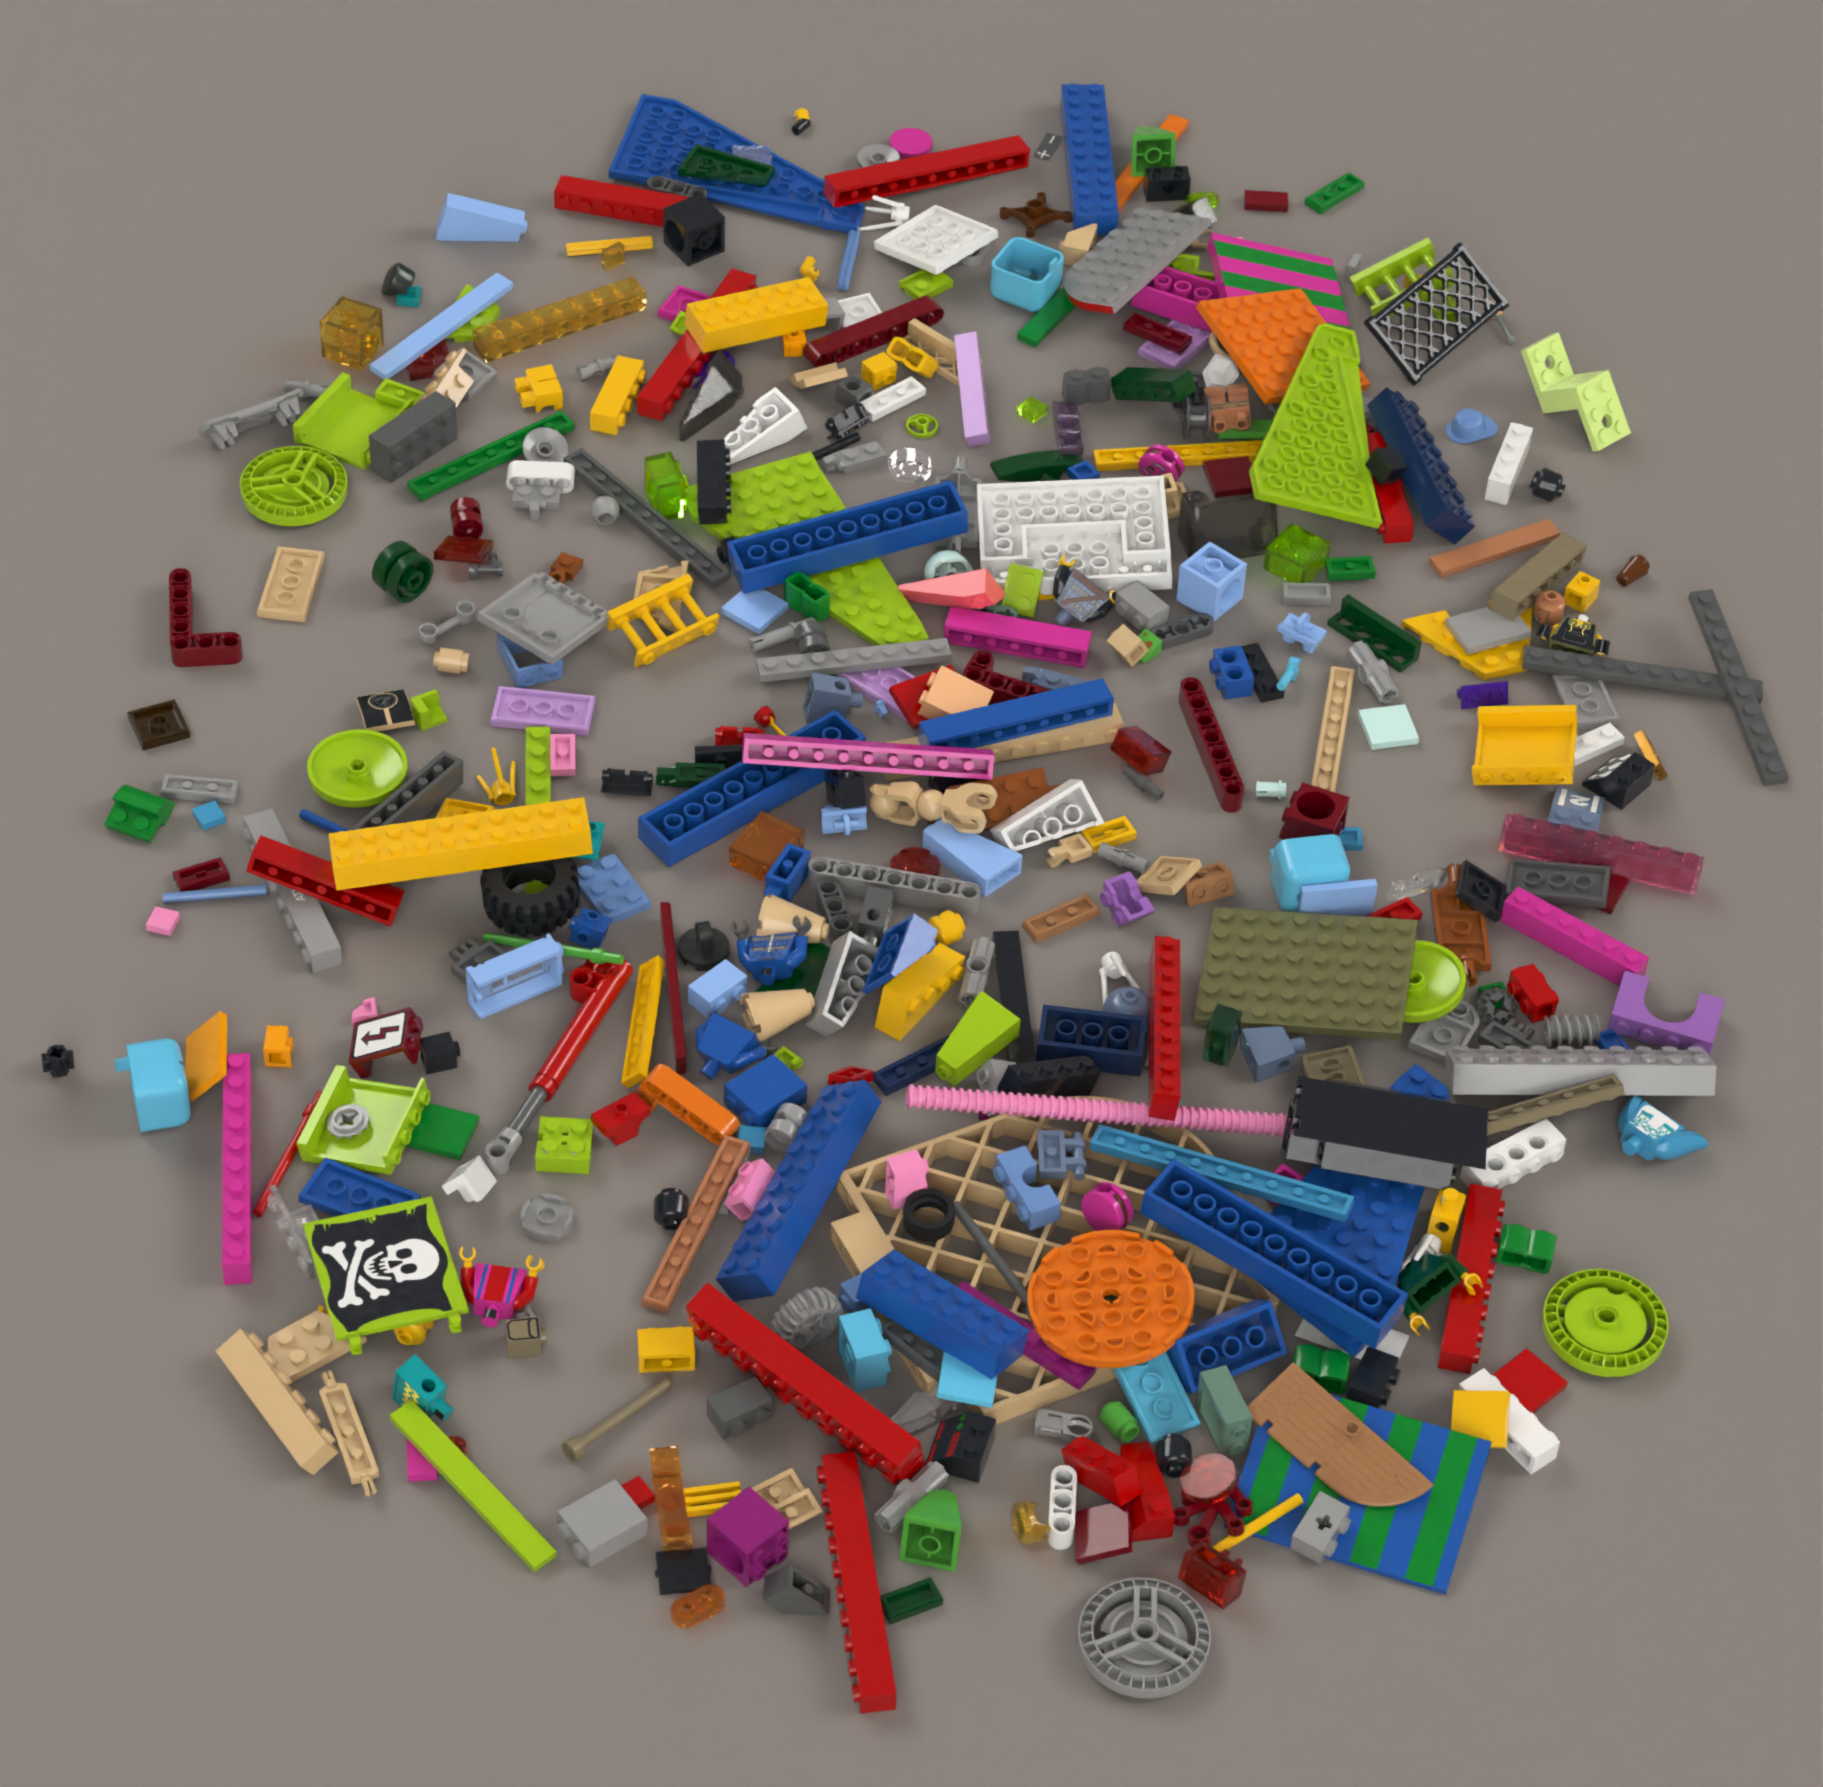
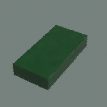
[880,1577,943,1625]

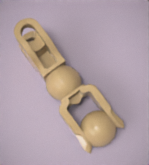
[869,781,997,833]

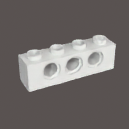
[1460,1118,1567,1189]

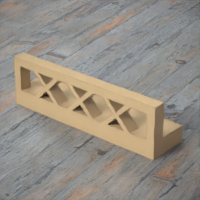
[903,318,982,387]

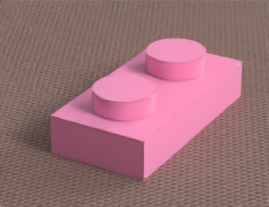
[550,734,576,777]

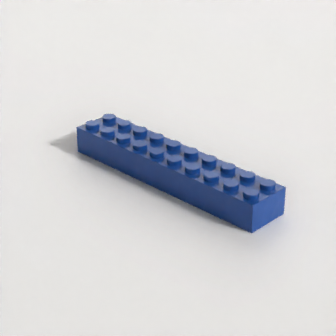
[1060,83,1119,236]
[727,480,968,594]
[638,710,866,867]
[716,1080,881,1302]
[1140,1159,1408,1349]

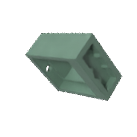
[1195,1365,1252,1458]

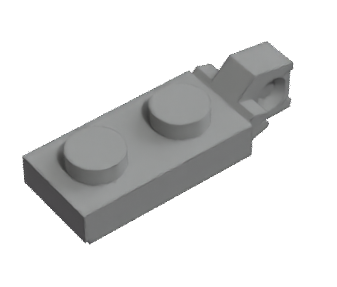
[822,441,887,474]

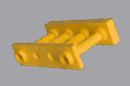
[606,573,720,668]

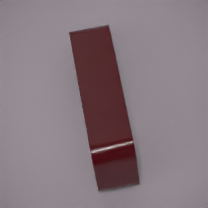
[963,650,1049,705]

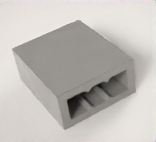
[556,1479,648,1568]

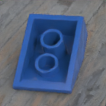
[862,914,938,994]

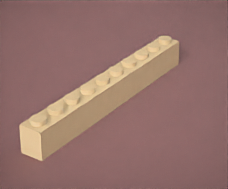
[883,703,1124,781]

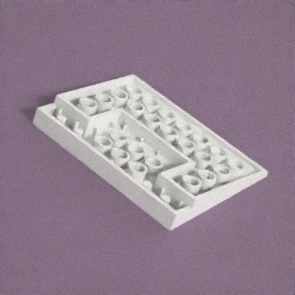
[977,476,1172,595]

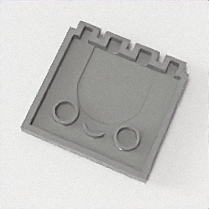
[477,572,609,665]

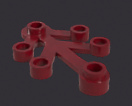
[1173,1466,1253,1551]

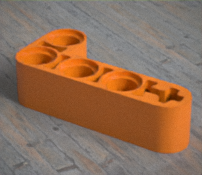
[636,1064,740,1146]

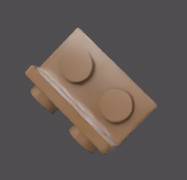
[1181,862,1235,906]

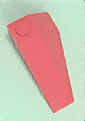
[898,568,1005,609]

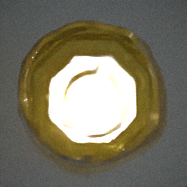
[1011,1501,1051,1546]

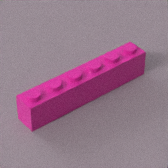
[944,606,1092,668]
[1501,887,1649,986]

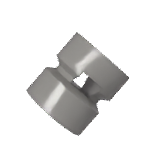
[764,1103,808,1154]

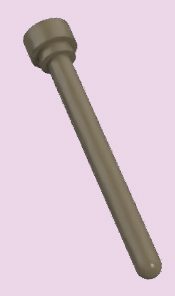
[562,1379,672,1462]

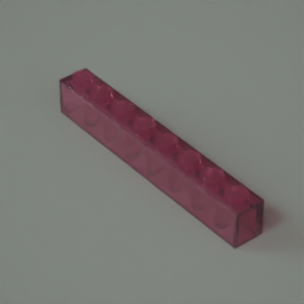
[1498,813,1704,895]

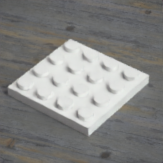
[874,205,998,275]

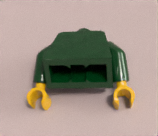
[1397,1253,1483,1336]

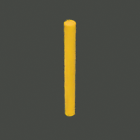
[1204,1493,1303,1561]

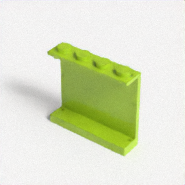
[293,372,414,470]

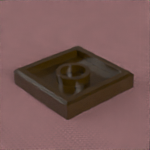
[127,699,191,751]

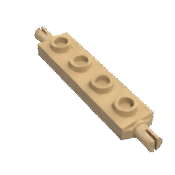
[319,1370,379,1496]

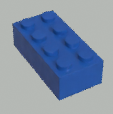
[1166,1299,1288,1393]

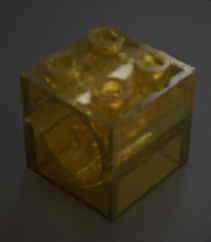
[319,296,384,370]

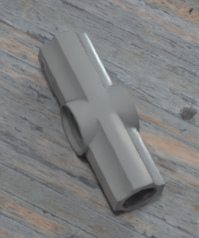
[1348,641,1399,704]
[959,936,995,1008]
[874,1461,949,1533]

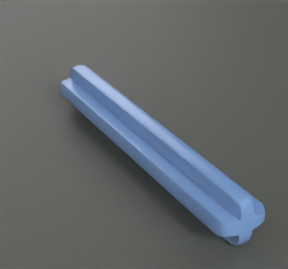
[836,229,860,292]

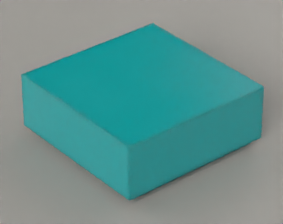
[396,286,422,307]

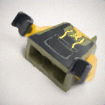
[1536,614,1610,656]

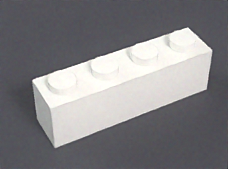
[1484,422,1533,505]
[1458,1368,1560,1475]

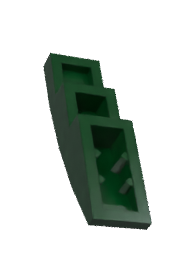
[990,450,1084,482]

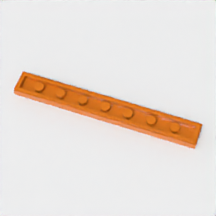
[1115,114,1189,213]

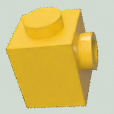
[861,352,898,391]
[1564,571,1601,613]

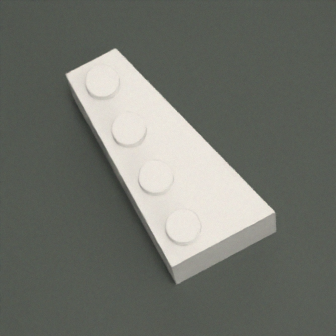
[990,779,1104,851]

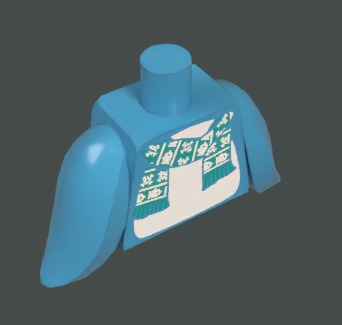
[1618,1095,1708,1161]

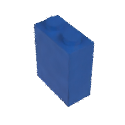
[723,1054,807,1128]

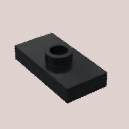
[695,745,743,769]

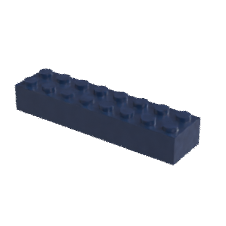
[1367,387,1475,544]

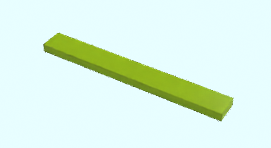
[389,1400,557,1572]

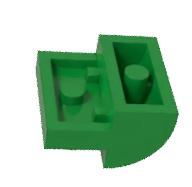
[104,785,176,844]

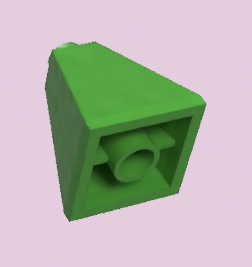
[1131,126,1175,177]
[899,1489,962,1572]

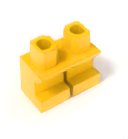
[514,364,563,413]

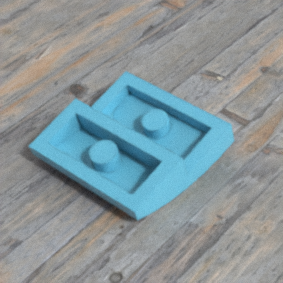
[936,1352,997,1408]

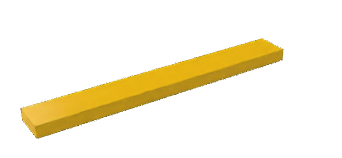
[1093,440,1263,471]

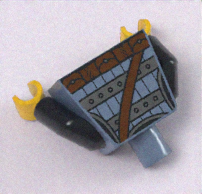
[1052,554,1115,627]

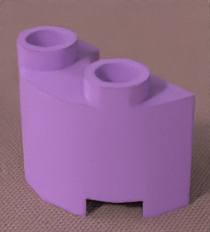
[1100,871,1155,926]

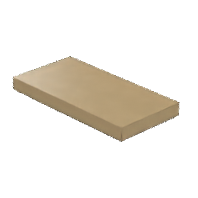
[257,546,325,623]

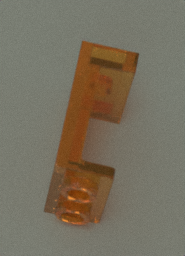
[729,811,804,881]

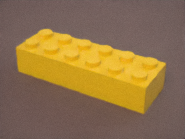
[684,277,828,353]

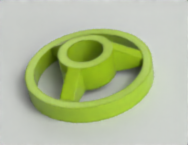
[906,414,938,438]

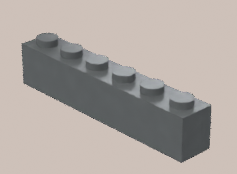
[351,751,463,830]

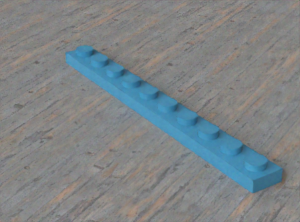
[1090,1124,1354,1222]

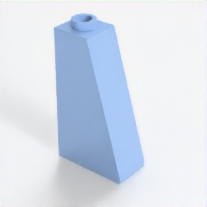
[436,193,528,242]
[922,819,1023,897]

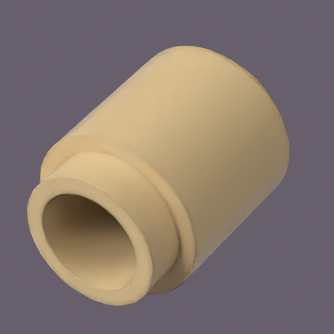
[433,647,470,674]

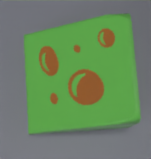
[1138,629,1162,664]

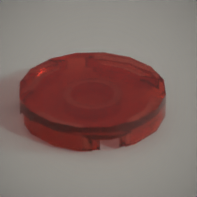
[890,847,940,876]
[1180,1453,1238,1504]

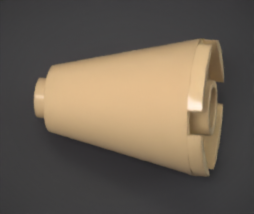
[757,894,830,944]
[739,989,815,1043]

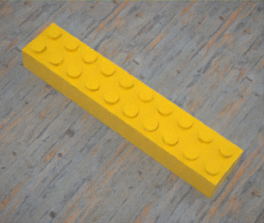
[328,797,593,891]

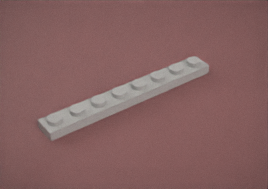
[756,638,951,682]

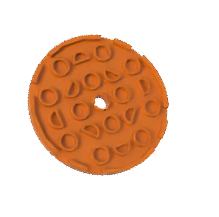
[1027,1230,1195,1368]

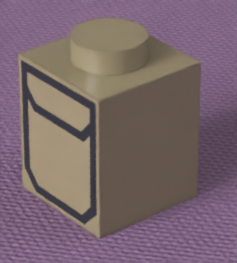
[505,1317,547,1359]

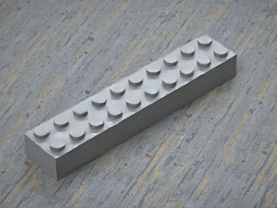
[1444,1045,1716,1096]

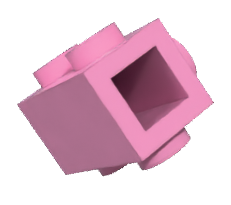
[724,1158,776,1221]

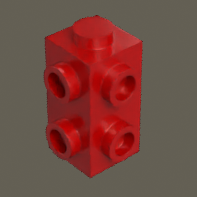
[1507,963,1559,1023]

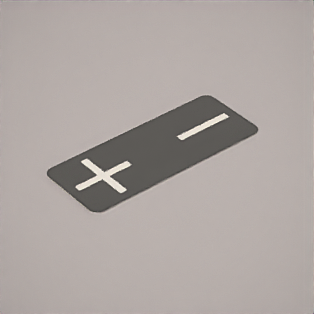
[1033,133,1062,161]

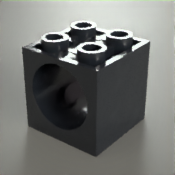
[664,193,725,266]

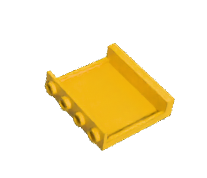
[1472,705,1578,785]

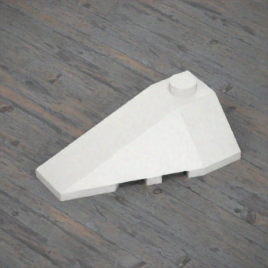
[724,387,807,466]

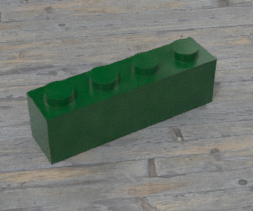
[1111,367,1197,403]

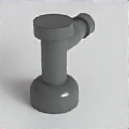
[469,552,503,579]

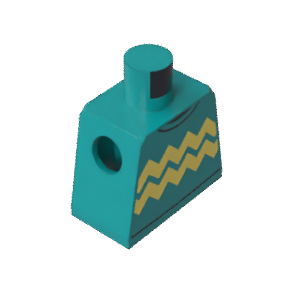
[391,1354,454,1422]

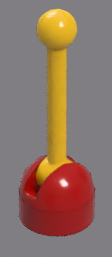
[754,706,787,736]

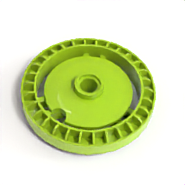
[240,446,348,526]
[1541,1269,1669,1377]

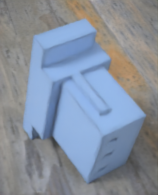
[873,699,888,719]

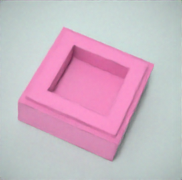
[146,906,180,936]

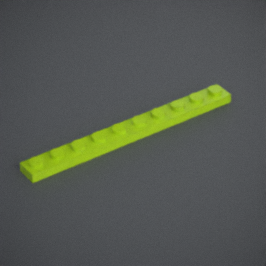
[526,727,551,894]

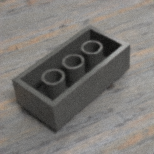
[369,391,457,483]

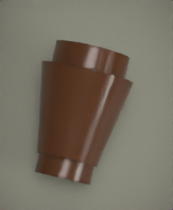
[1616,555,1650,587]

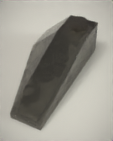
[680,351,745,442]

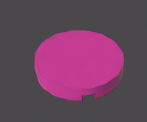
[890,128,932,159]

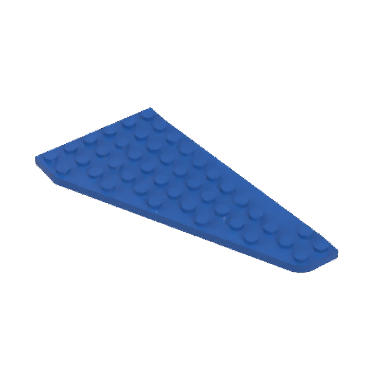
[609,94,864,234]
[1254,1064,1450,1357]

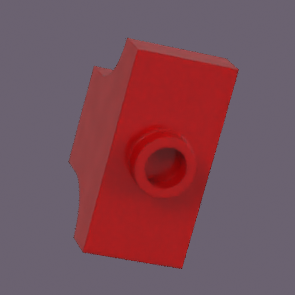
[591,1092,650,1146]

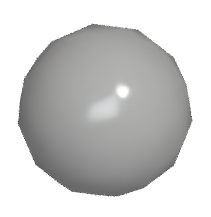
[590,495,620,525]

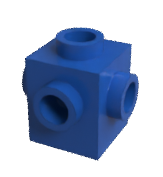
[568,907,611,949]

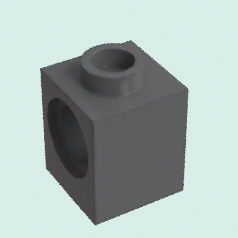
[836,374,872,408]

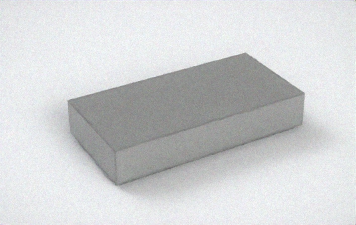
[1282,583,1332,606]

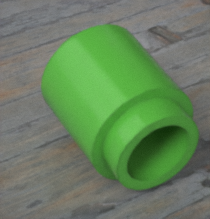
[1099,1401,1140,1443]

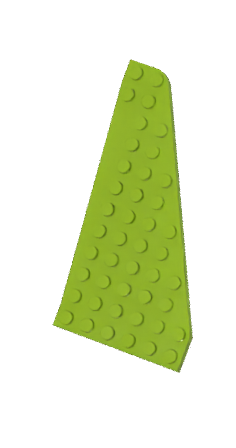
[1249,324,1382,529]
[679,451,929,646]

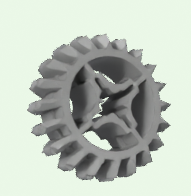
[771,1286,844,1352]

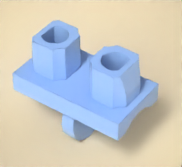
[1277,613,1327,654]
[821,805,867,836]

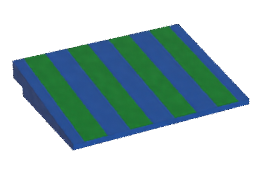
[1224,1378,1492,1595]

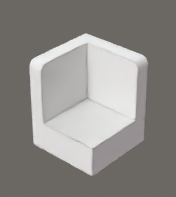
[1202,354,1239,393]

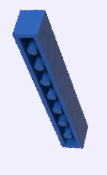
[918,678,1114,749]

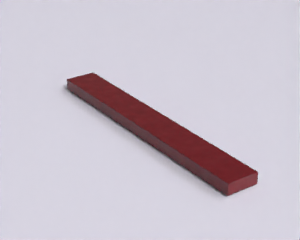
[660,902,686,1075]

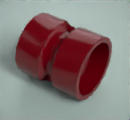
[450,497,483,542]

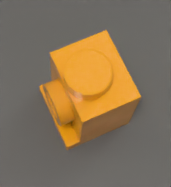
[781,330,807,357]
[263,1025,294,1068]

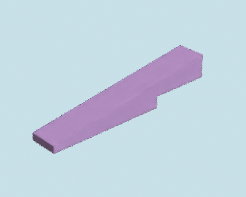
[954,331,991,447]

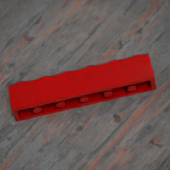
[554,175,688,227]
[1367,432,1414,544]
[246,835,405,927]

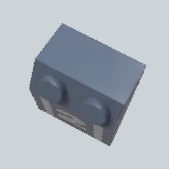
[1544,787,1605,852]

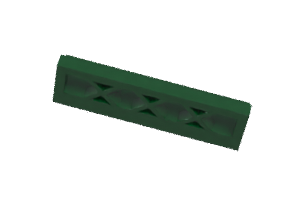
[1327,594,1422,673]

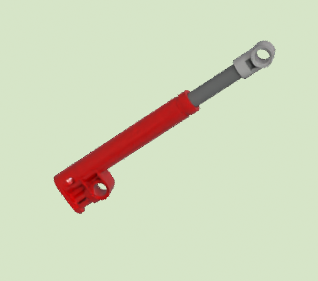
[485,959,633,1175]

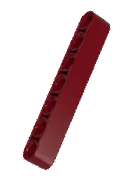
[802,296,944,368]
[1178,677,1244,813]

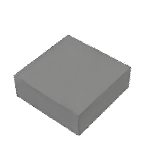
[1345,253,1362,284]

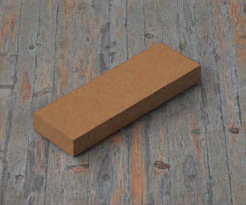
[1022,893,1100,944]

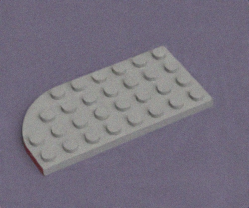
[1064,208,1211,314]

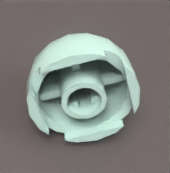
[924,550,973,580]

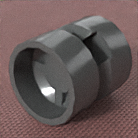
[794,620,831,654]

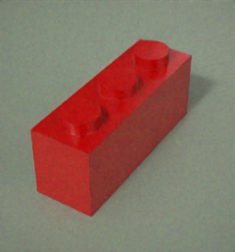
[1061,1436,1143,1507]

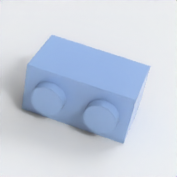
[688,959,747,1018]

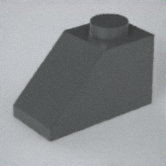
[763,1564,830,1616]

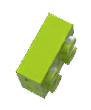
[535,1116,594,1174]

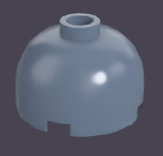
[1102,986,1150,1034]

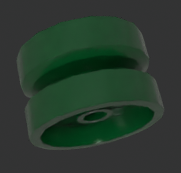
[372,540,434,603]

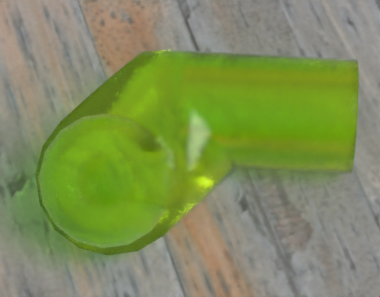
[1186,192,1219,208]

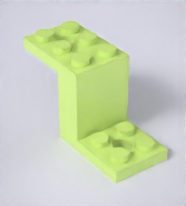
[1521,332,1631,451]

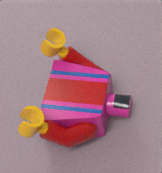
[459,1247,545,1328]

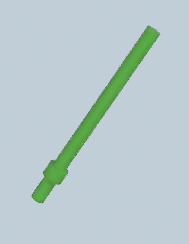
[483,932,624,965]

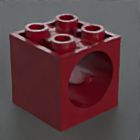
[1279,782,1350,840]

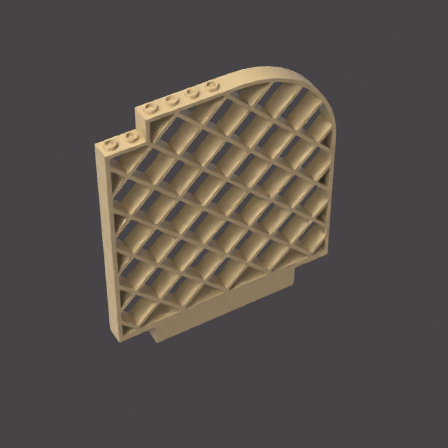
[830,1096,1279,1424]

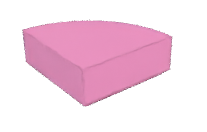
[352,997,378,1026]

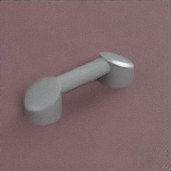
[418,600,475,644]

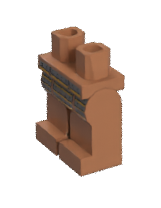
[1204,383,1251,433]

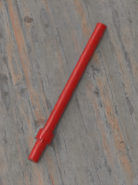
[253,1090,323,1217]

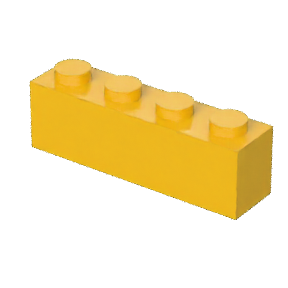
[590,355,647,436]

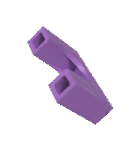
[1607,971,1725,1055]

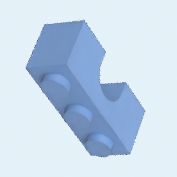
[993,1145,1061,1231]

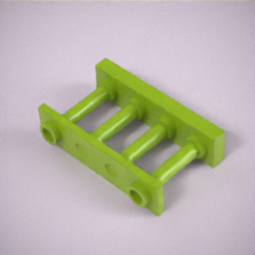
[1349,237,1455,321]

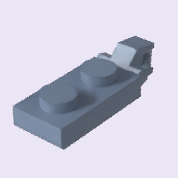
[1022,666,1088,691]

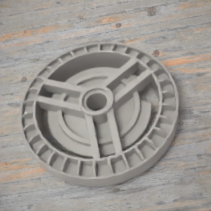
[1077,1577,1211,1699]

